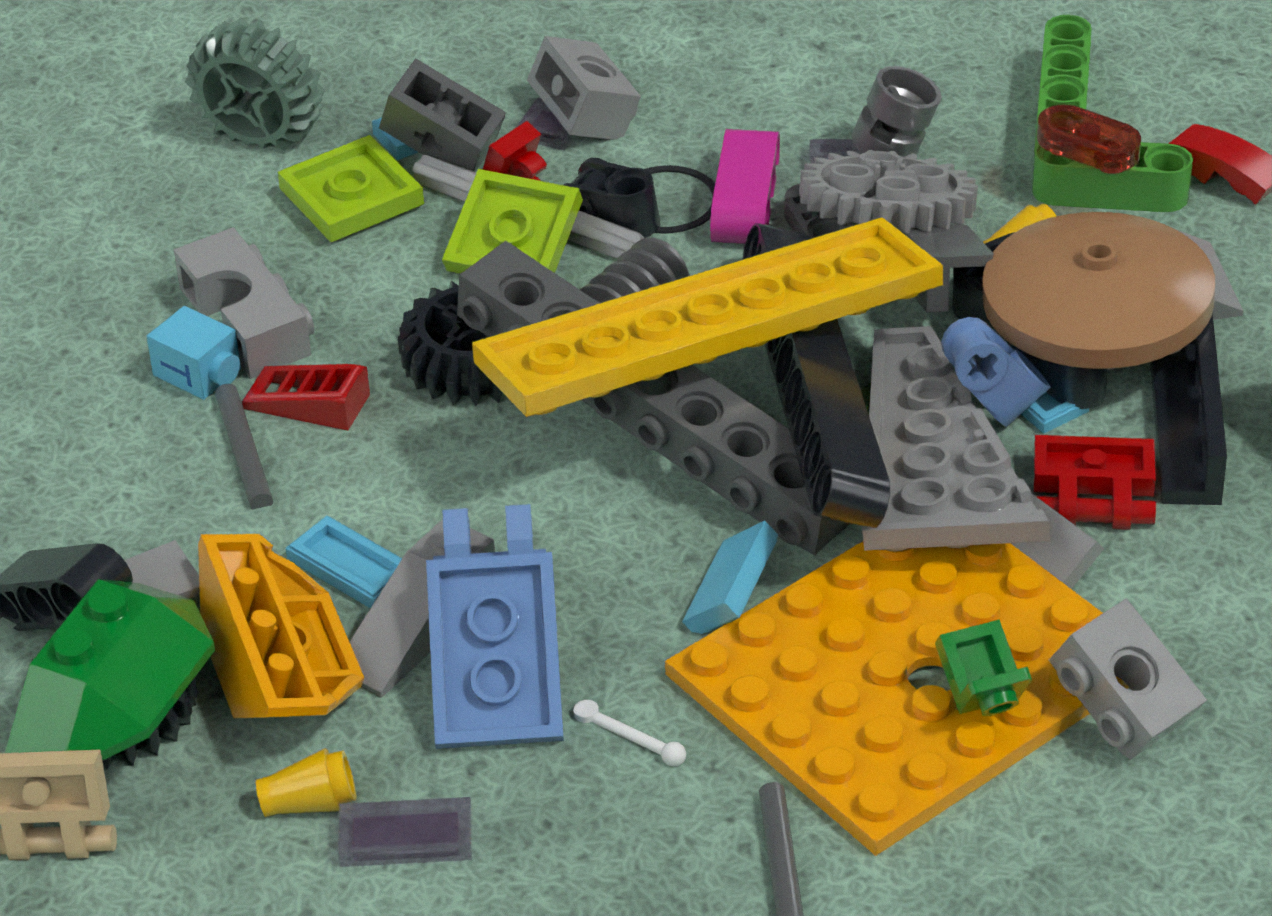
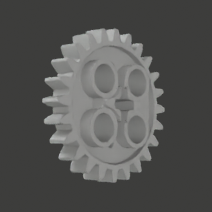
[799,150,978,233]

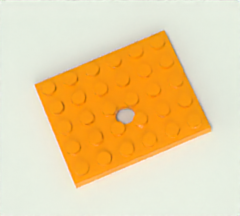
[665,541,1129,856]

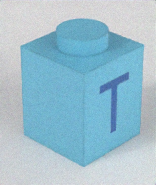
[146,306,241,400]

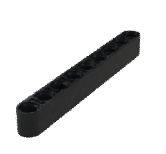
[742,223,890,528]

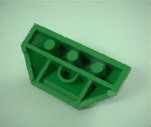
[5,579,215,760]

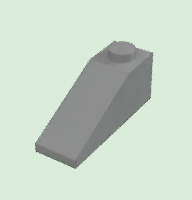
[350,519,495,698]

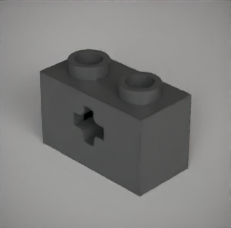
[379,58,507,172]

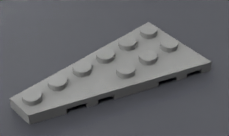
[862,326,1051,552]

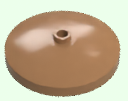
[983,212,1215,369]

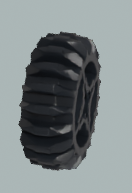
[397,281,503,406]

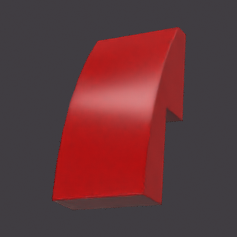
[1168,124,1272,205]

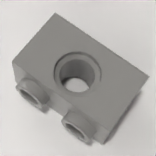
[527,36,641,140]
[1049,598,1207,760]

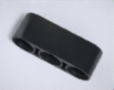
[0,543,133,631]

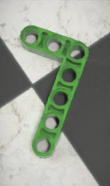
[1032,14,1193,212]

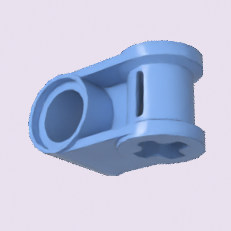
[941,317,1051,427]

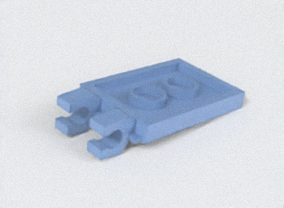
[426,504,564,749]

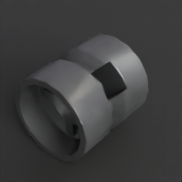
[851,66,942,157]

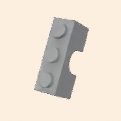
[173,227,314,379]

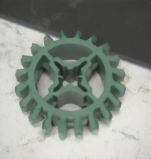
[185,17,325,150]

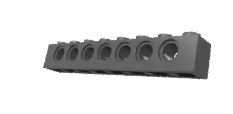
[457,241,850,555]

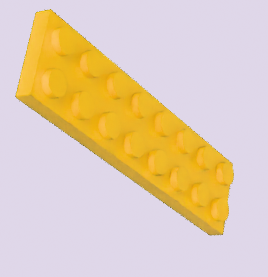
[472,217,943,417]

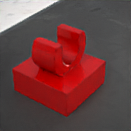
[482,121,547,181]

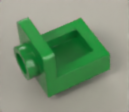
[935,619,1032,716]

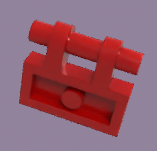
[1034,435,1156,530]

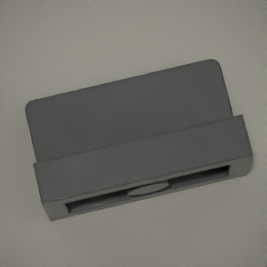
[902,224,994,312]

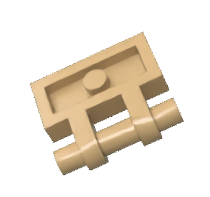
[0,750,117,860]

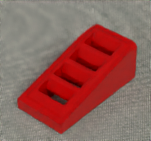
[242,364,370,431]

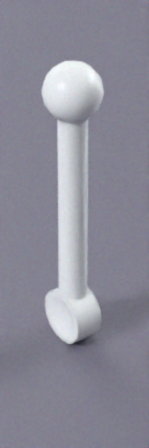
[573,700,686,767]

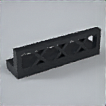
[1150,313,1227,505]

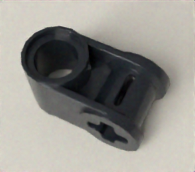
[563,157,661,238]

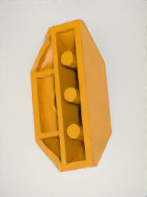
[198,534,365,719]

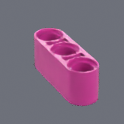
[710,129,780,244]

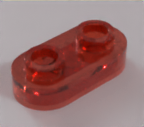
[1037,104,1141,174]

